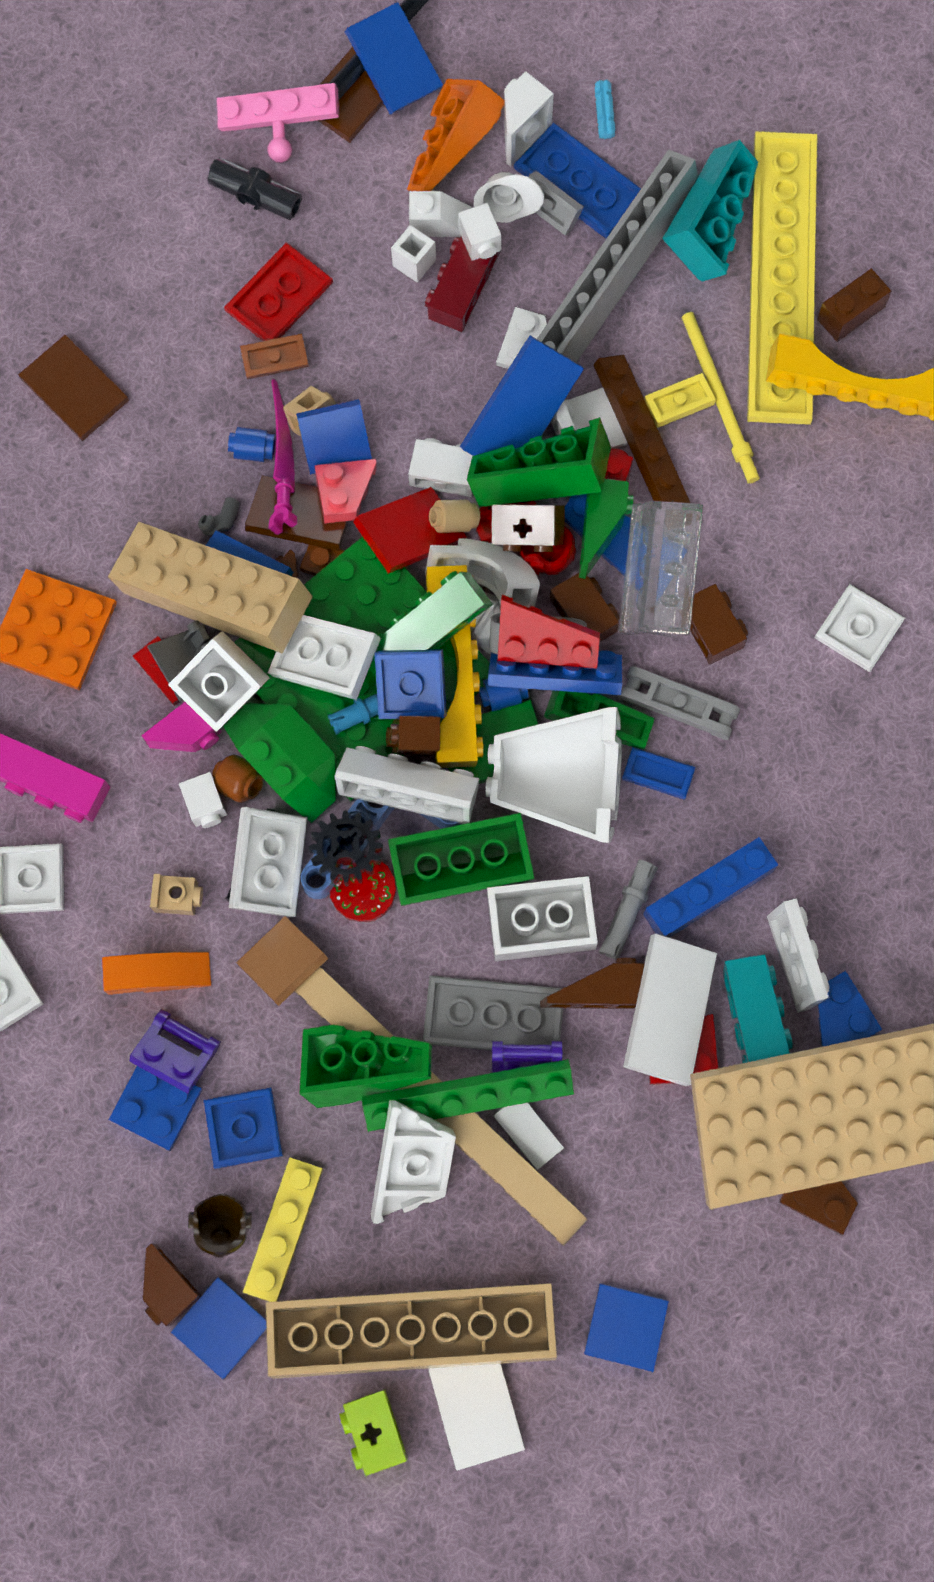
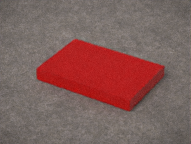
[224,242,333,341]
[353,487,467,574]

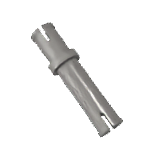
[599,860,658,960]

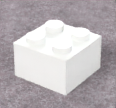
[168,631,270,732]

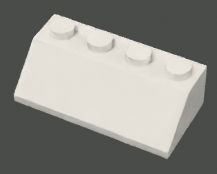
[335,746,479,824]

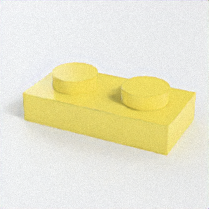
[644,373,716,428]

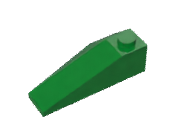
[299,1025,432,1108]

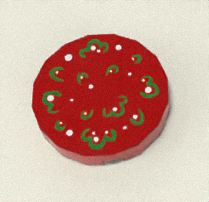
[330,856,396,922]

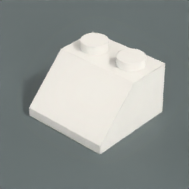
[504,71,554,167]

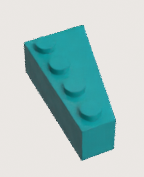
[662,139,758,281]

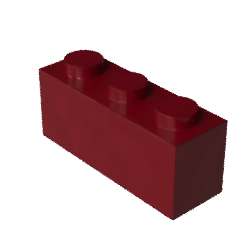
[425,236,500,332]

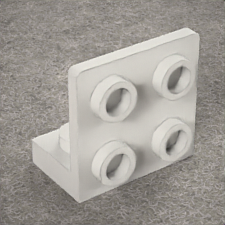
[551,388,627,449]

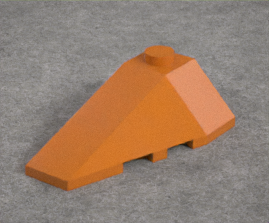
[407,79,505,191]

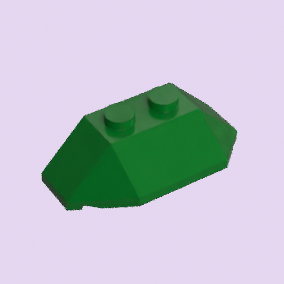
[223,703,337,823]

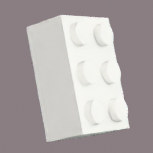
[487,876,598,961]

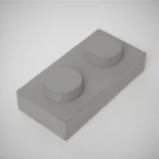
[528,171,584,235]

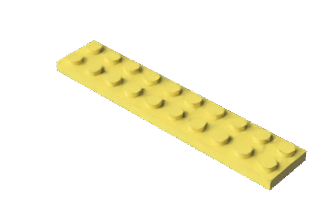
[747,131,817,425]

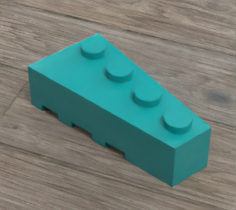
[723,954,793,1063]

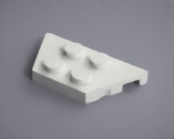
[371,1100,456,1224]

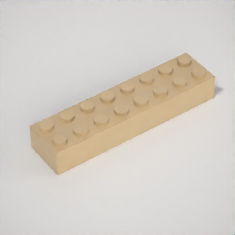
[266,1283,557,1379]

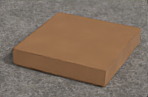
[236,916,328,1006]

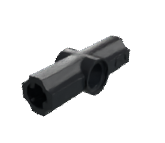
[207,157,302,220]

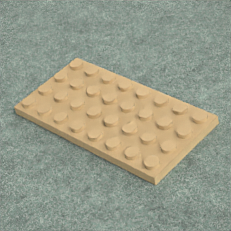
[690,1024,934,1209]

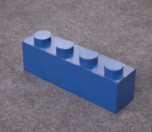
[643,837,778,938]

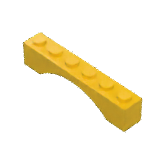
[766,333,934,421]
[426,565,483,768]

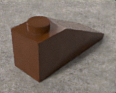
[540,958,645,1009]

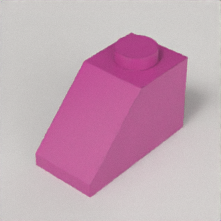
[141,702,222,752]

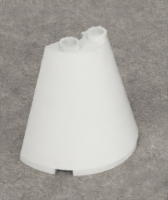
[486,707,622,843]

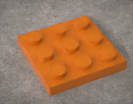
[0,569,117,690]

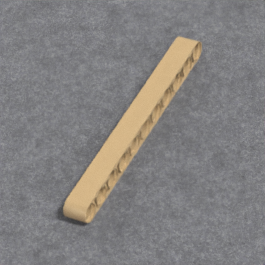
[295,967,587,1246]

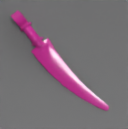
[269,379,297,535]

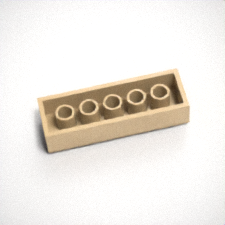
[108,522,313,653]

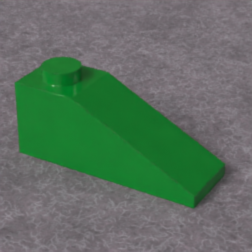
[579,479,634,579]

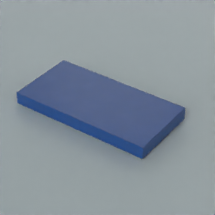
[514,122,641,239]
[460,335,584,456]

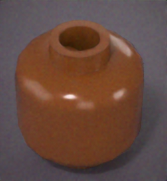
[212,754,263,803]

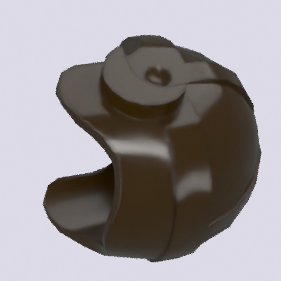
[188,1193,252,1258]

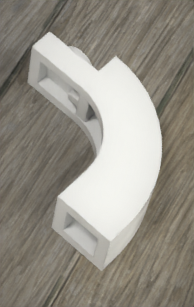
[425,538,540,607]

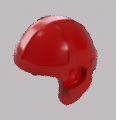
[520,526,577,575]

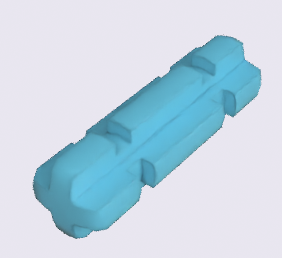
[595,80,615,139]

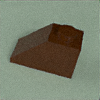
[143,1243,202,1326]

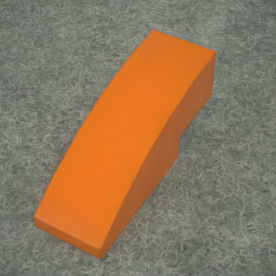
[102,952,212,995]

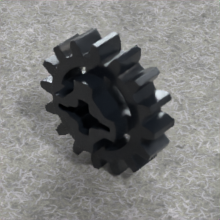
[309,810,383,886]

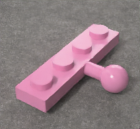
[217,83,339,163]

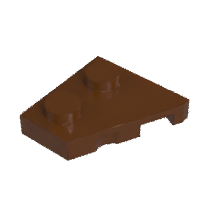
[778,1181,858,1235]

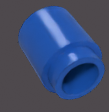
[228,427,275,462]
[479,679,529,712]

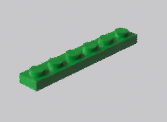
[361,1059,574,1132]

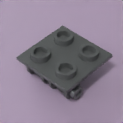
[147,621,210,702]

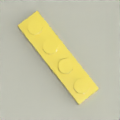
[243,1157,323,1302]

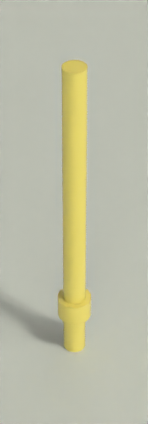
[682,312,759,483]

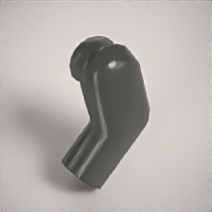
[198,497,241,536]

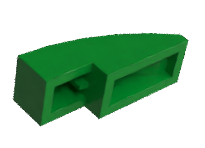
[544,691,655,749]

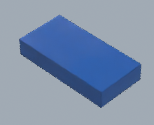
[622,747,695,800]

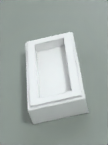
[494,1103,564,1170]

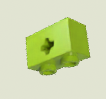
[339,1389,408,1476]

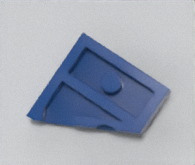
[817,971,882,1047]

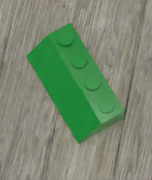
[388,813,535,906]

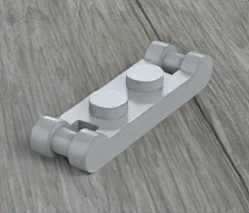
[618,666,740,740]

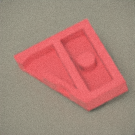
[315,459,376,524]

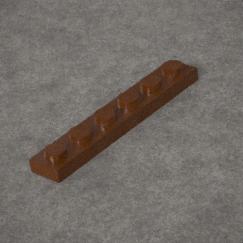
[593,354,698,530]

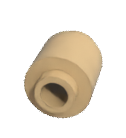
[429,500,480,533]

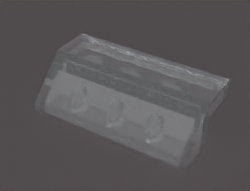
[618,501,703,637]

